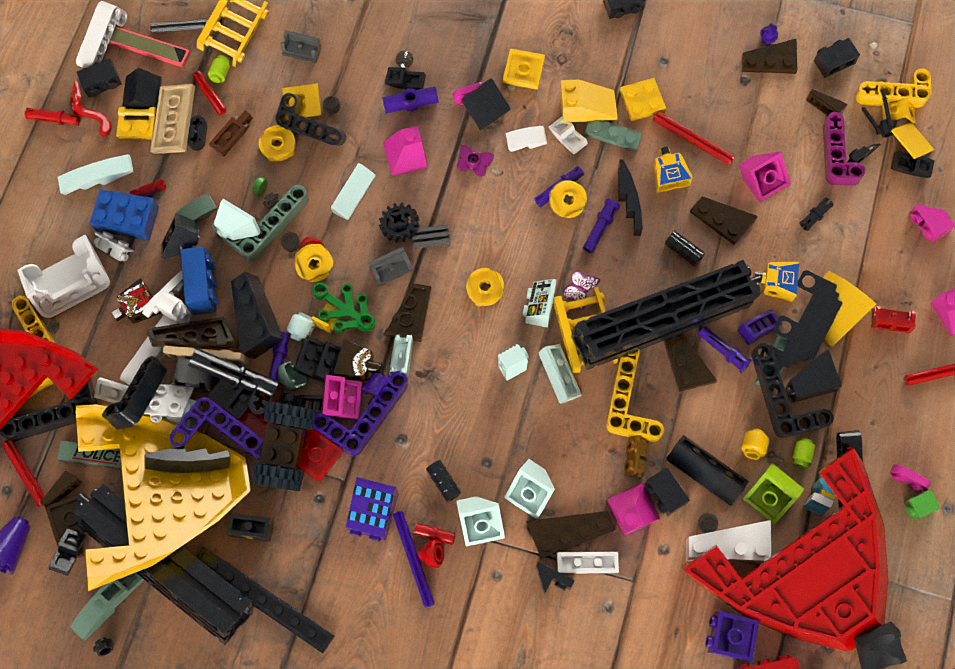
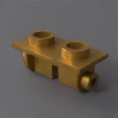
[624,435,648,478]

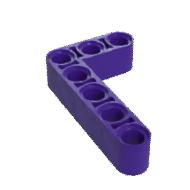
[313,371,408,456]
[169,397,267,464]

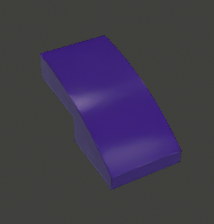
[361,373,388,396]

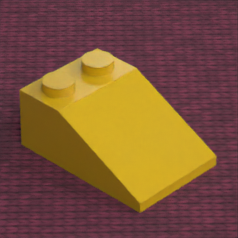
[560,79,618,123]

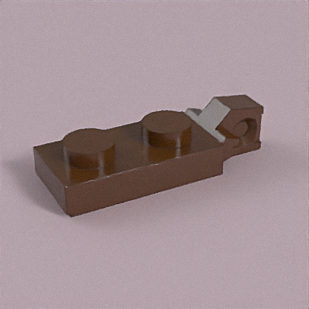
[209,110,253,156]

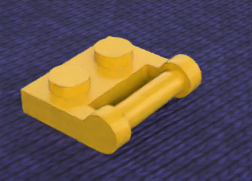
[116,107,157,140]

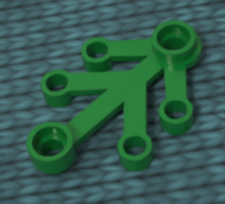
[313,282,376,333]

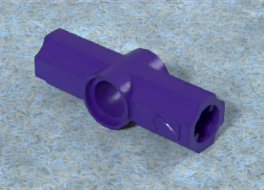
[382,87,439,114]

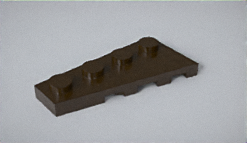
[526,511,616,559]

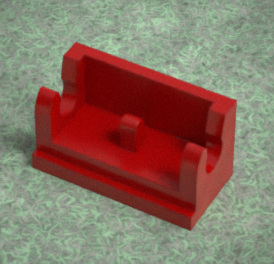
[871,305,916,333]

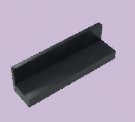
[666,435,749,506]

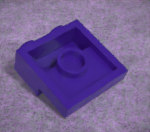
[705,611,759,662]

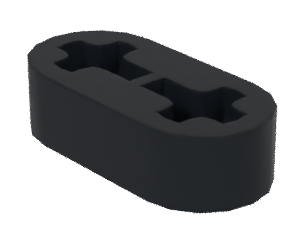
[187,116,207,151]

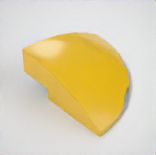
[823,271,876,348]

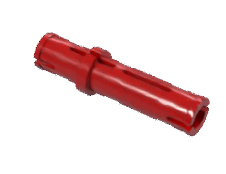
[24,108,81,126]

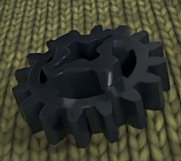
[379,202,420,243]

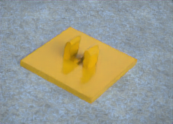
[282,83,322,121]
[891,122,935,159]

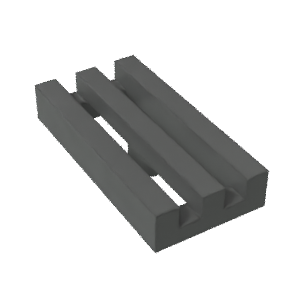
[411,225,450,249]

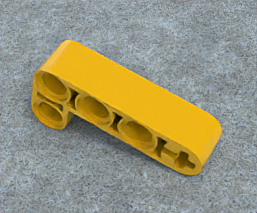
[855,68,931,108]

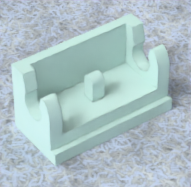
[389,334,414,378]

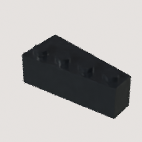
[231,272,284,359]

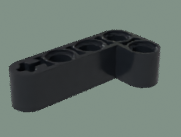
[276,93,346,146]
[102,356,167,430]

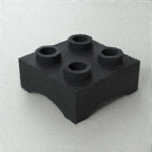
[854,621,907,669]

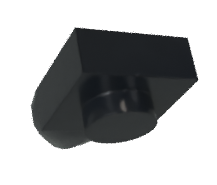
[848,143,881,163]

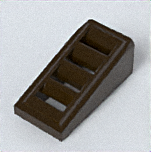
[806,89,848,116]
[40,471,82,506]

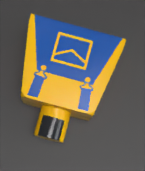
[653,147,693,193]
[753,262,799,302]

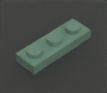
[584,120,642,152]

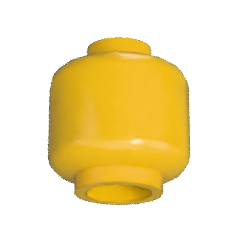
[741,429,770,460]

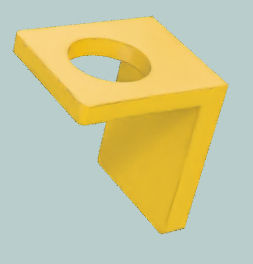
[882,99,916,124]
[311,303,340,334]

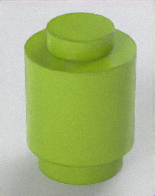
[208,55,230,83]
[792,438,816,469]

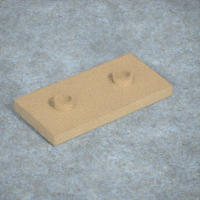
[150,84,195,154]
[163,346,249,367]

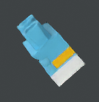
[803,476,836,516]

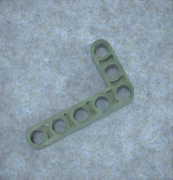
[212,185,309,261]

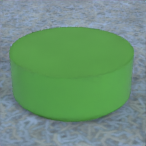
[252,177,268,196]

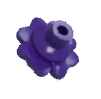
[760,23,778,46]

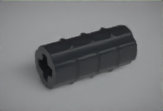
[665,231,705,266]
[426,460,461,503]

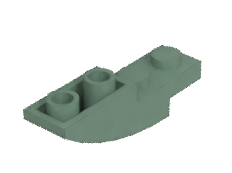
[70,573,144,641]

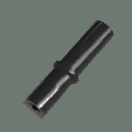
[188,348,279,415]

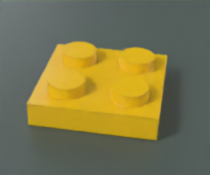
[503,49,545,90]
[620,78,666,121]

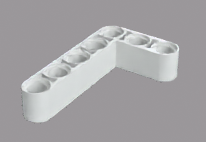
[120,291,191,385]

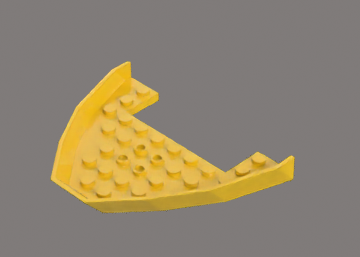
[76,404,251,591]

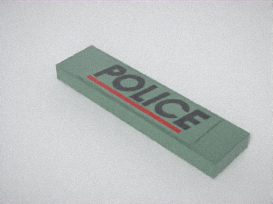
[57,440,121,469]

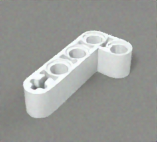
[76,1,127,68]

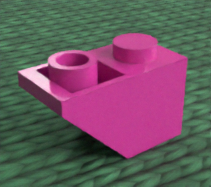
[909,205,955,243]

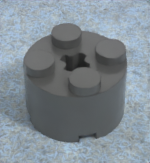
[172,356,214,393]

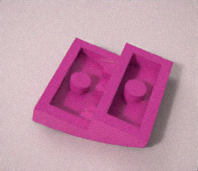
[322,375,362,421]

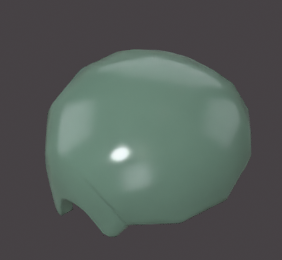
[278,361,307,391]

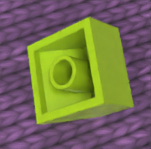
[743,463,804,525]

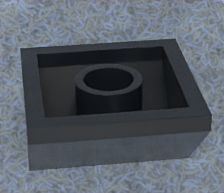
[122,68,162,109]

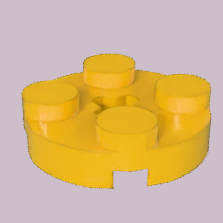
[259,125,296,162]
[549,180,587,218]
[294,244,333,282]
[466,268,504,306]

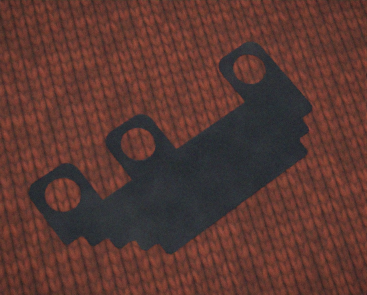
[760,270,843,371]

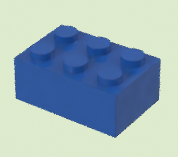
[90,189,159,241]
[181,246,219,315]

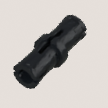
[799,197,834,231]

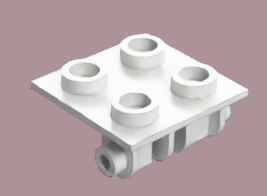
[144,384,194,423]

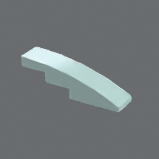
[58,154,134,195]

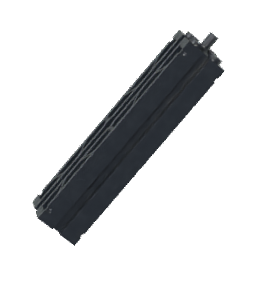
[571,260,762,370]
[74,484,252,645]

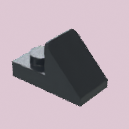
[536,561,575,595]

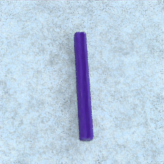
[393,511,435,608]

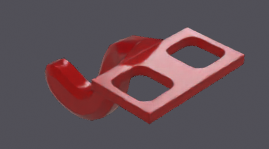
[70,81,111,137]

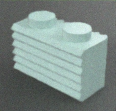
[498,344,529,381]

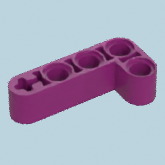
[823,112,865,186]

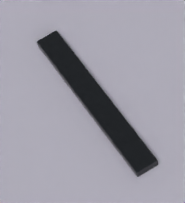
[196,546,335,654]

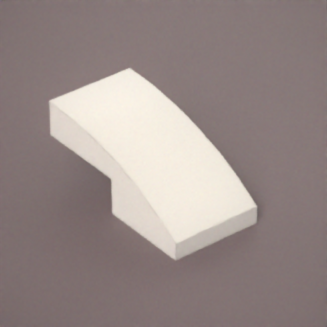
[549,117,588,154]
[506,126,547,152]

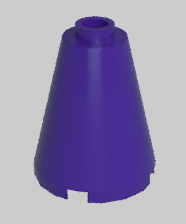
[0,516,30,575]

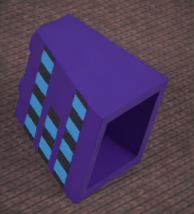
[346,477,399,542]

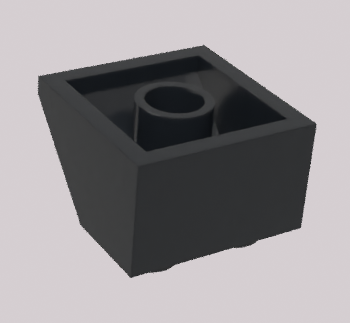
[161,213,200,260]

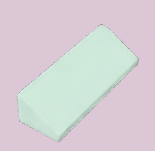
[331,163,376,220]
[539,344,582,404]

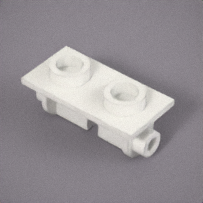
[94,231,134,262]

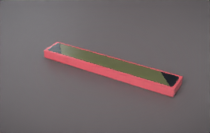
[86,26,190,68]

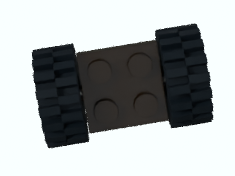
[251,401,316,491]

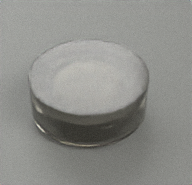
[281,232,300,252]

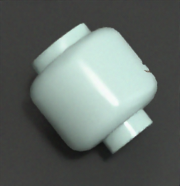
[287,312,315,342]

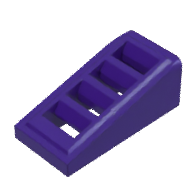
[738,309,782,345]

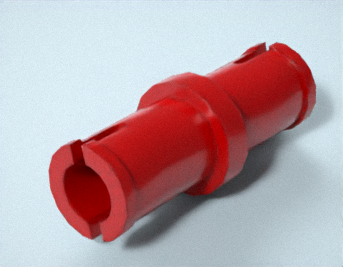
[414,522,456,546]

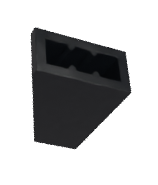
[786,350,842,403]

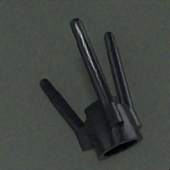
[862,90,896,138]

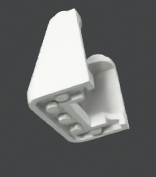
[17,234,110,318]

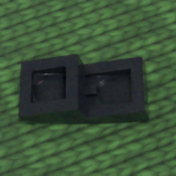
[385,67,426,90]
[891,150,935,178]
[49,529,86,576]

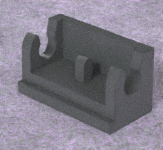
[281,30,322,63]
[368,247,413,286]

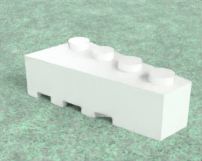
[686,520,771,564]

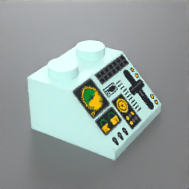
[523,279,557,328]

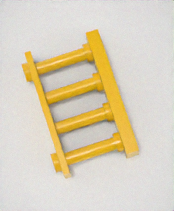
[197,0,269,68]
[553,287,619,374]

